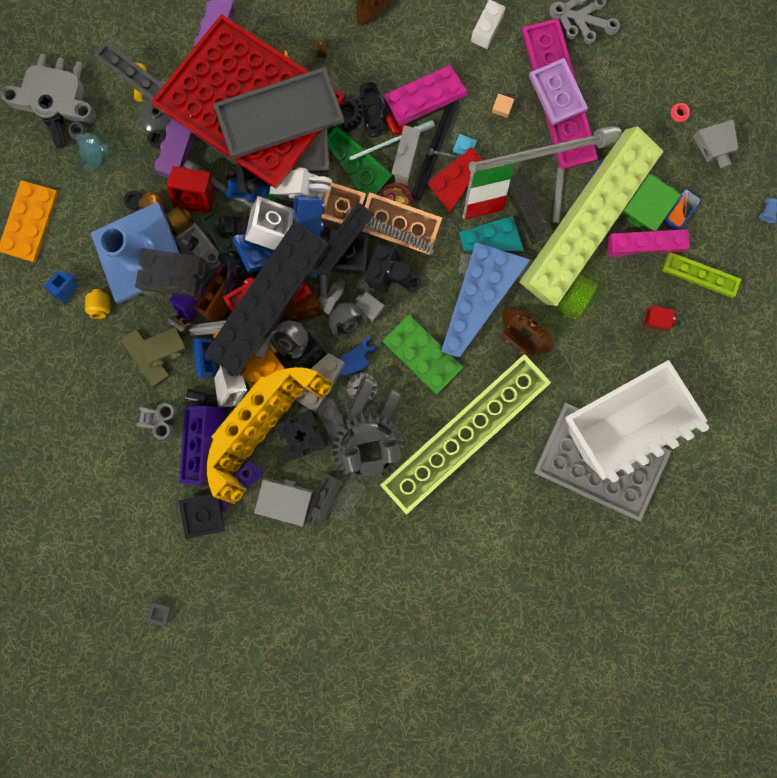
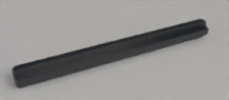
[412,99,459,200]

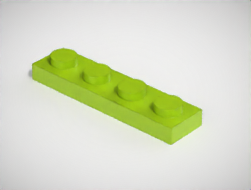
[661,252,742,298]

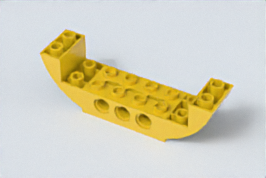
[207,367,334,504]

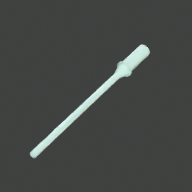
[349,120,435,160]

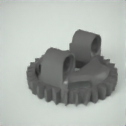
[332,412,404,481]

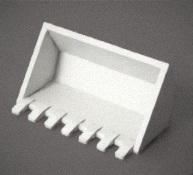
[565,360,709,482]

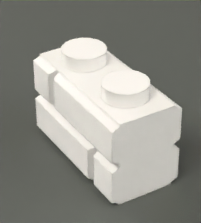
[471,0,505,49]

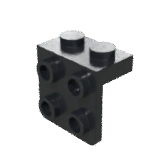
[218,251,261,296]

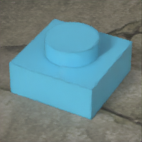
[452,134,477,155]

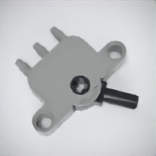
[1,54,96,148]

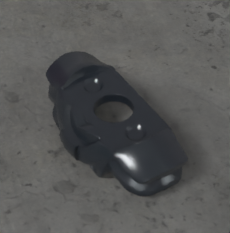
[360,82,386,137]

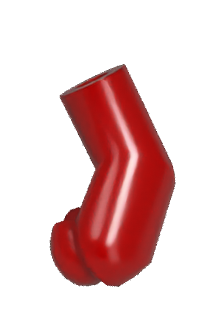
[384,114,410,136]

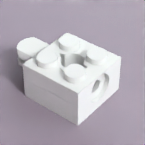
[269,167,332,202]

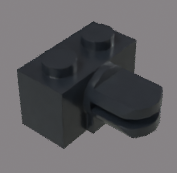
[364,244,413,292]

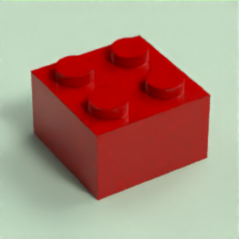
[166,166,215,213]

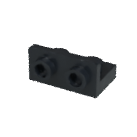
[279,332,327,369]

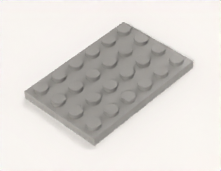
[533,403,671,522]

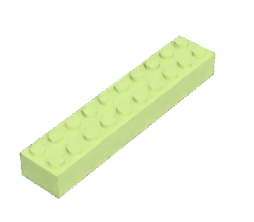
[519,126,663,306]
[380,354,551,515]

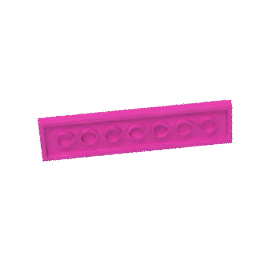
[521,18,598,169]

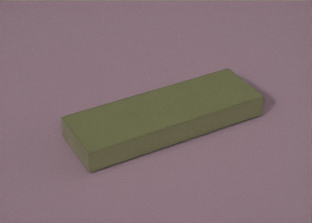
[121,329,170,387]

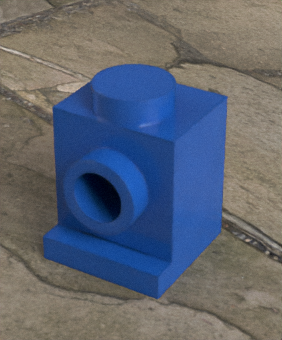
[44,270,79,304]

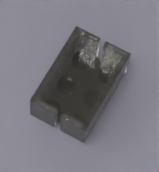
[135,248,206,300]

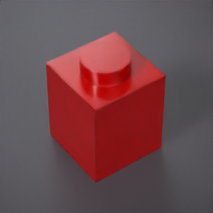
[644,306,676,331]

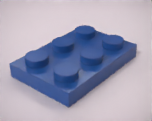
[233,234,274,272]

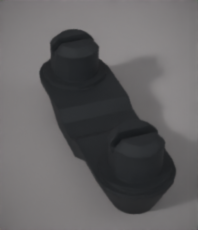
[236,162,259,195]
[211,216,250,234]

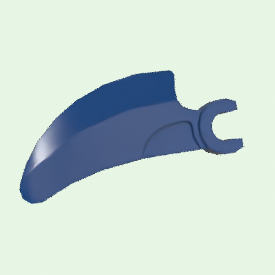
[338,337,377,376]

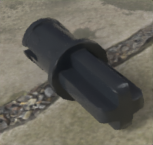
[185,389,222,408]

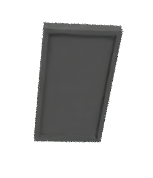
[214,67,344,160]

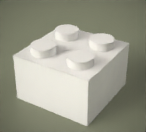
[245,196,294,250]

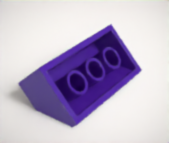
[179,406,226,485]

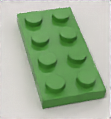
[382,315,463,395]

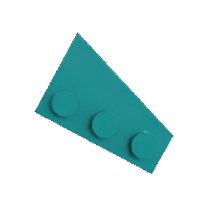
[458,216,524,253]

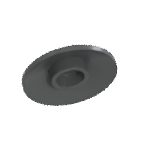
[139,99,172,132]

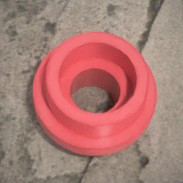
[670,103,690,122]

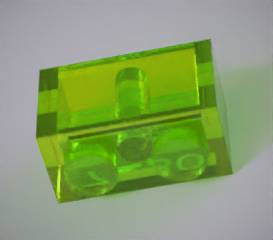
[557,274,599,321]

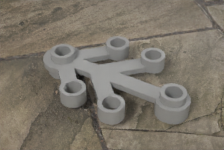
[549,0,620,44]

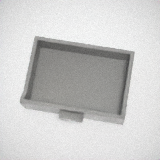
[392,125,421,187]
[254,478,313,526]

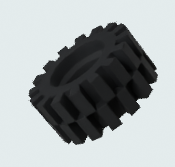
[335,94,363,131]

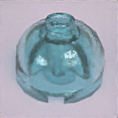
[75,133,108,172]

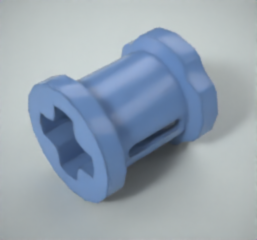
[759,198,777,223]

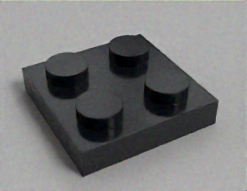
[179,494,225,539]

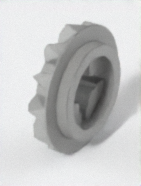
[347,373,378,402]

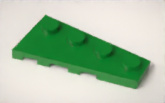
[328,126,393,201]

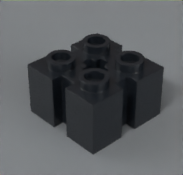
[275,411,327,461]

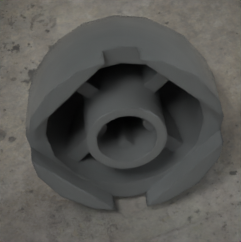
[329,303,368,339]
[269,320,308,358]

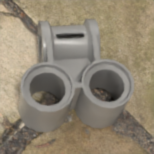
[136,403,178,440]

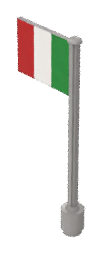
[463,126,622,220]

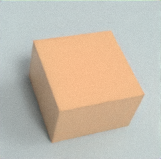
[492,94,514,118]

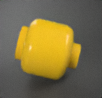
[85,289,111,319]

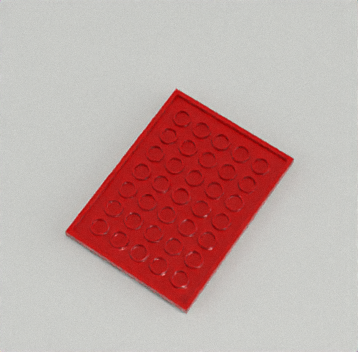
[151,14,346,189]

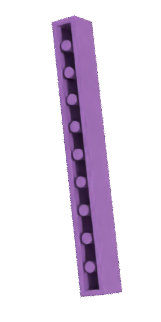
[154,0,236,178]

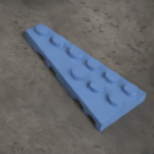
[441,243,530,358]

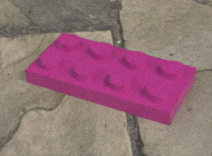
[383,65,467,126]

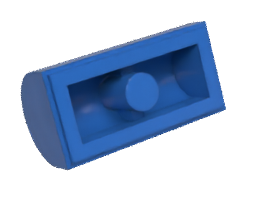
[193,338,217,378]

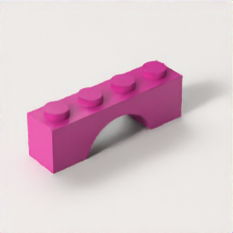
[606,229,690,257]

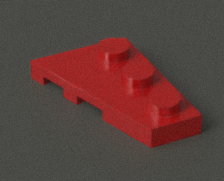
[427,147,483,213]

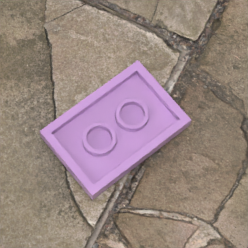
[529,58,588,126]

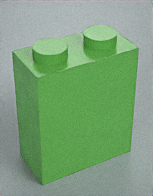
[620,174,681,232]

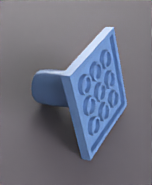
[91,202,187,303]

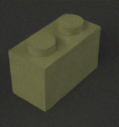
[139,328,185,368]

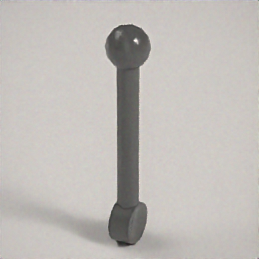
[427,148,461,159]

